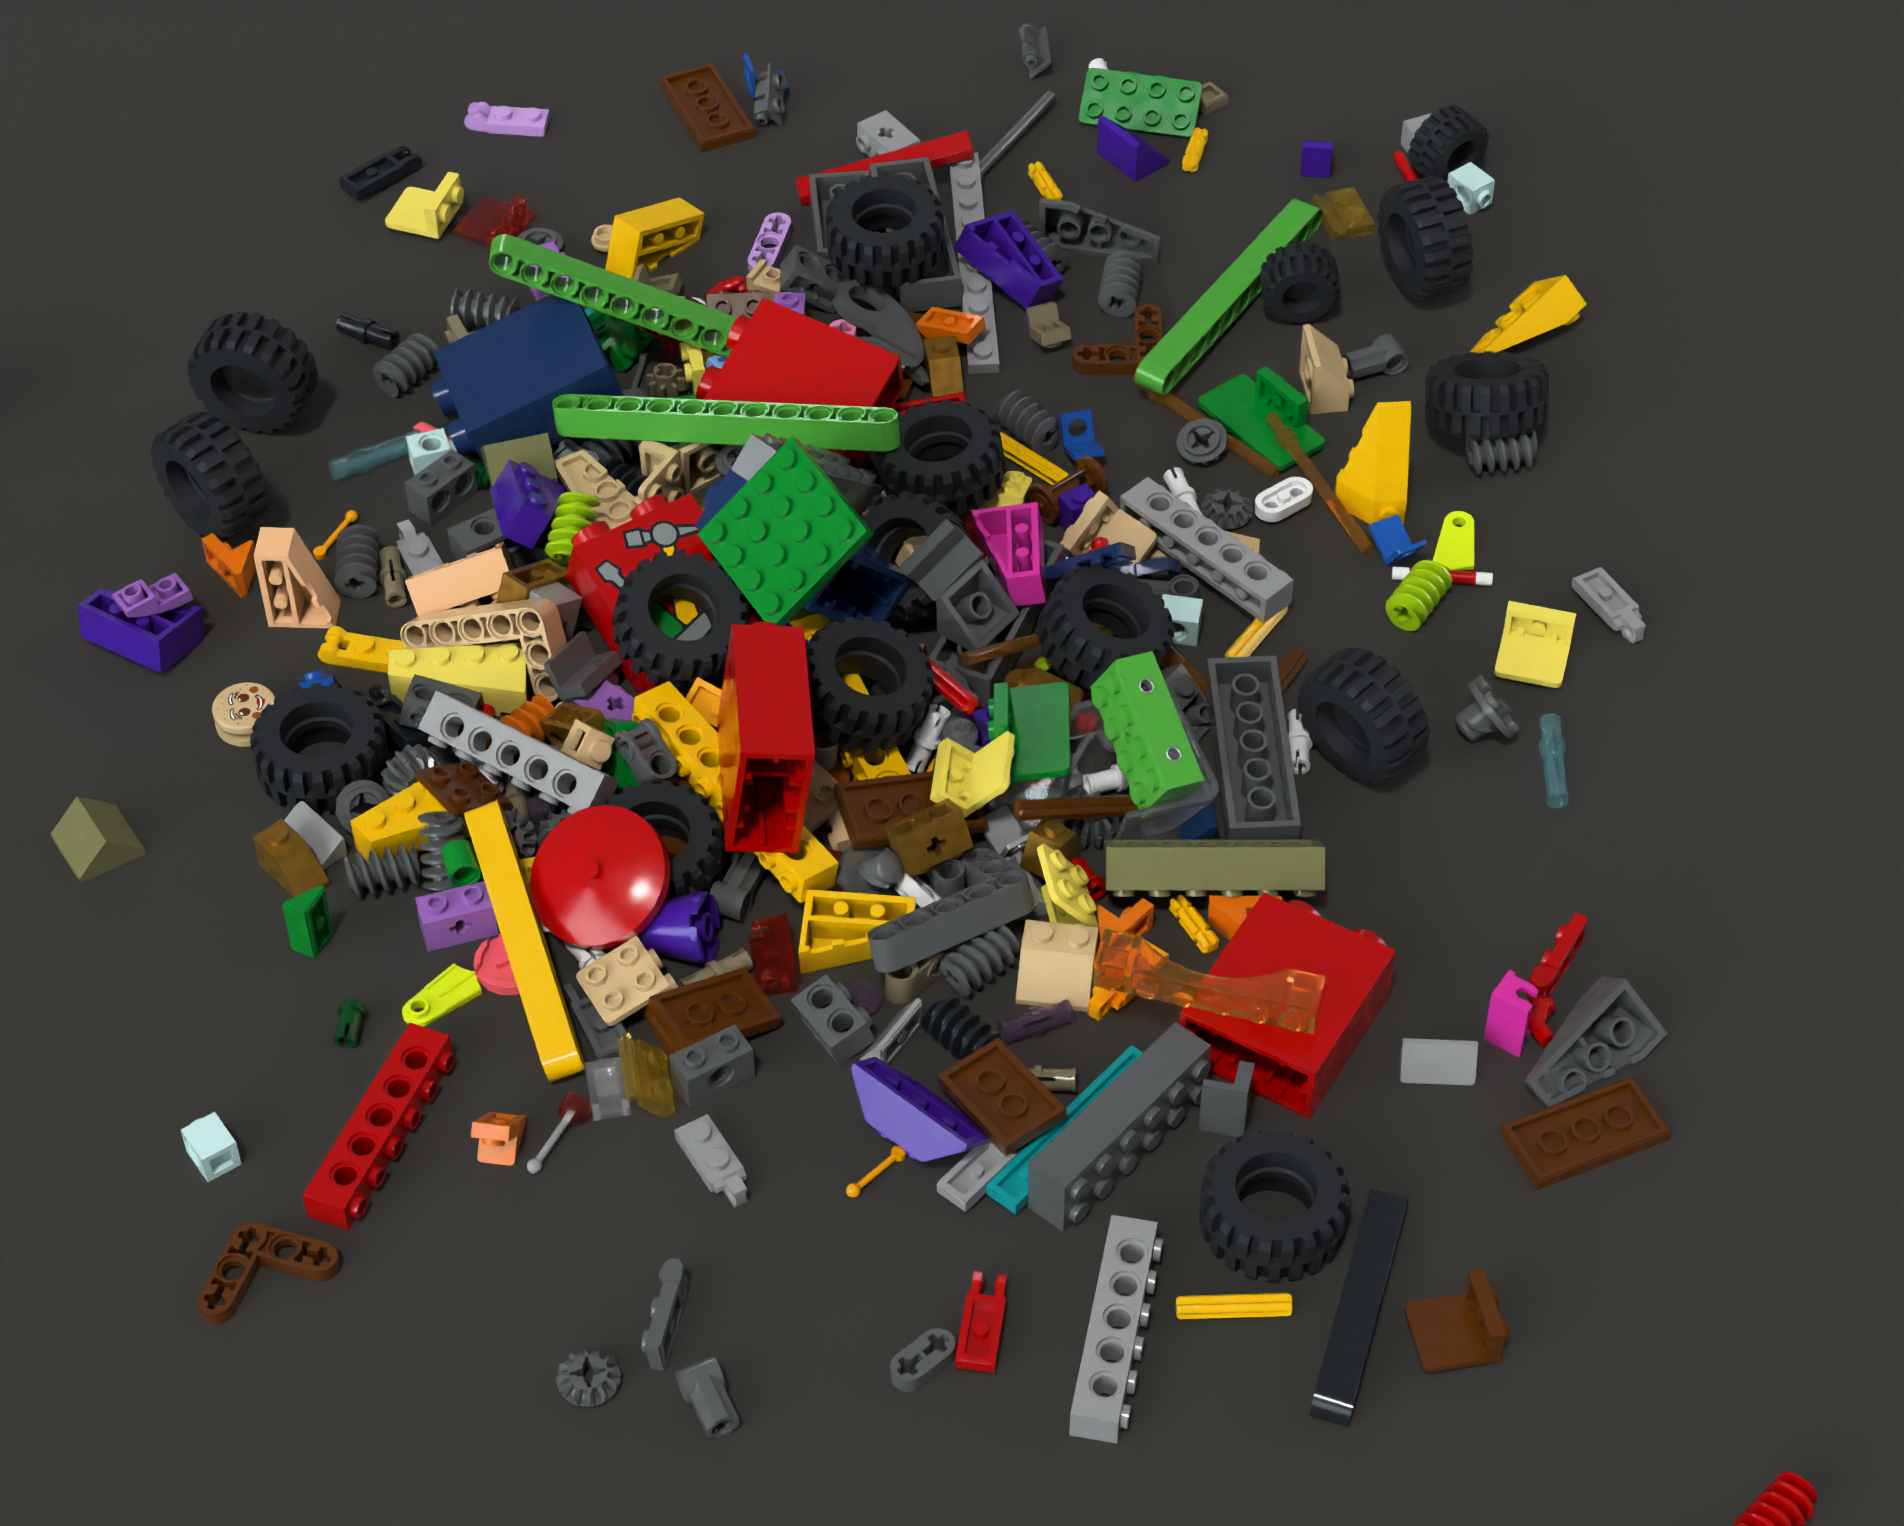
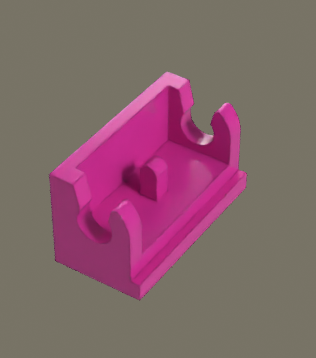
[1483,970,1538,1058]

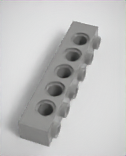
[1120,477,1294,623]
[418,691,620,814]
[1069,1215,1164,1444]

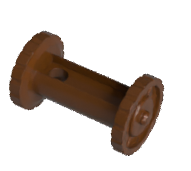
[1028,455,1108,524]

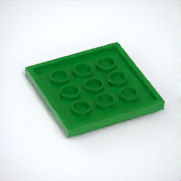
[698,436,874,626]

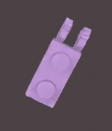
[464,102,550,137]

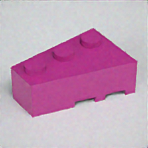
[971,502,1046,606]

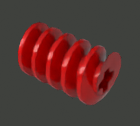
[1733,1471,1818,1526]

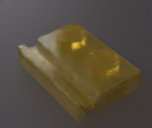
[1312,187,1375,241]
[617,1033,675,1119]

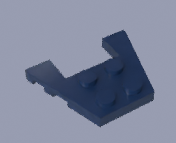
[1046,542,1181,583]

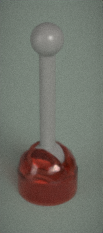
[527,1092,592,1174]

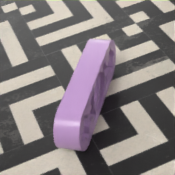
[748,212,792,273]

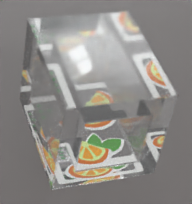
[584,1057,631,1121]

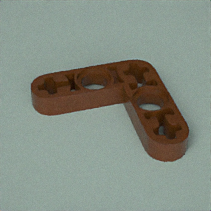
[1072,303,1163,375]
[197,1222,340,1325]

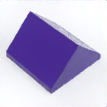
[1097,115,1170,182]

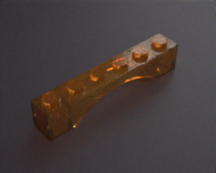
[1093,929,1326,1034]

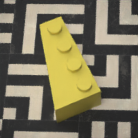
[388,643,530,717]

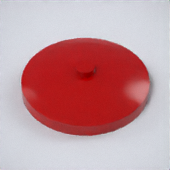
[530,805,670,950]

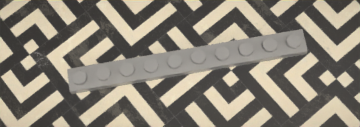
[949,152,1000,374]

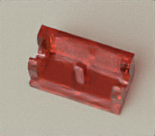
[748,913,797,996]

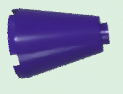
[637,891,720,964]

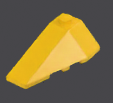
[1469,275,1587,353]
[1334,401,1411,524]

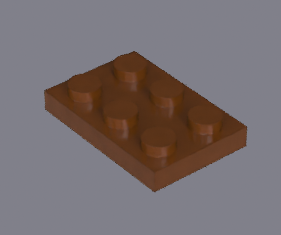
[647,967,782,1051]
[937,1038,1067,1156]

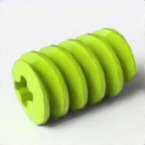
[545,492,601,566]
[1385,560,1453,631]

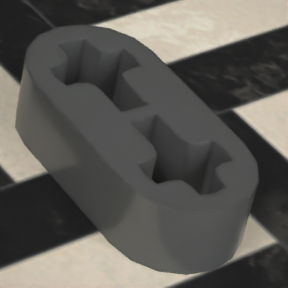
[890,1328,956,1392]

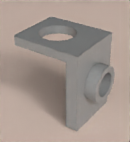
[982,804,1029,858]

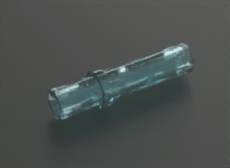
[328,429,420,481]
[1538,713,1569,808]

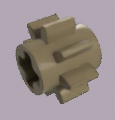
[646,363,686,398]

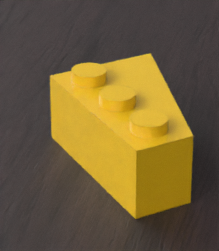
[605,197,705,279]
[350,781,471,861]
[798,889,916,974]

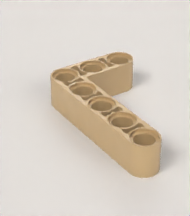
[400,598,567,702]

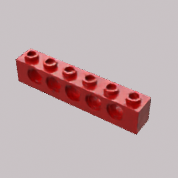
[302,1023,455,1231]

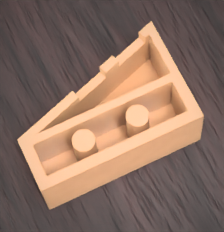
[254,527,341,629]
[405,541,515,616]

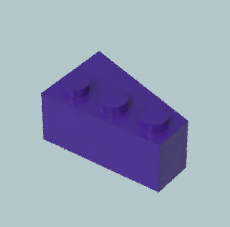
[953,210,1063,309]
[490,459,565,549]
[78,588,204,673]

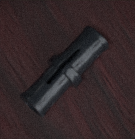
[336,312,400,350]

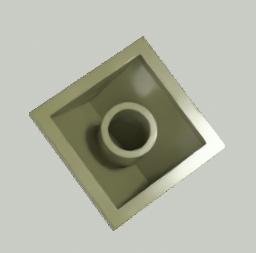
[480,433,558,488]
[51,796,146,884]

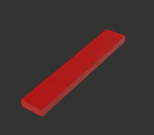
[795,130,974,205]

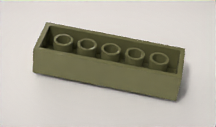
[1104,839,1325,897]

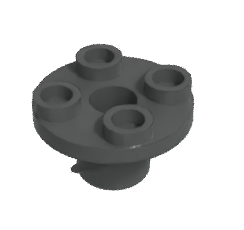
[1455,675,1521,741]
[836,845,904,896]

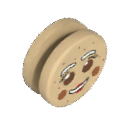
[212,682,275,747]

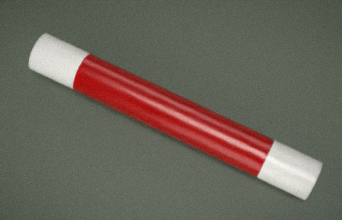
[1392,566,1493,586]

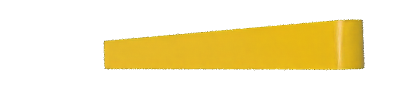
[464,800,586,1083]

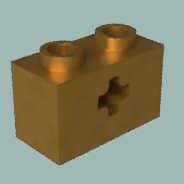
[885,798,974,876]

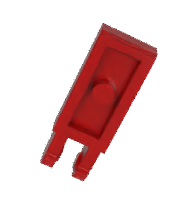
[1526,912,1588,1003]
[955,1271,1007,1373]

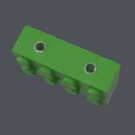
[1090,651,1204,815]

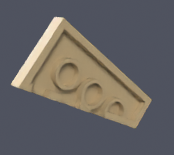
[554,449,643,529]

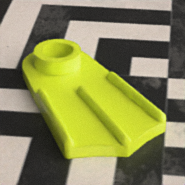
[1433,511,1474,571]
[402,963,482,1027]

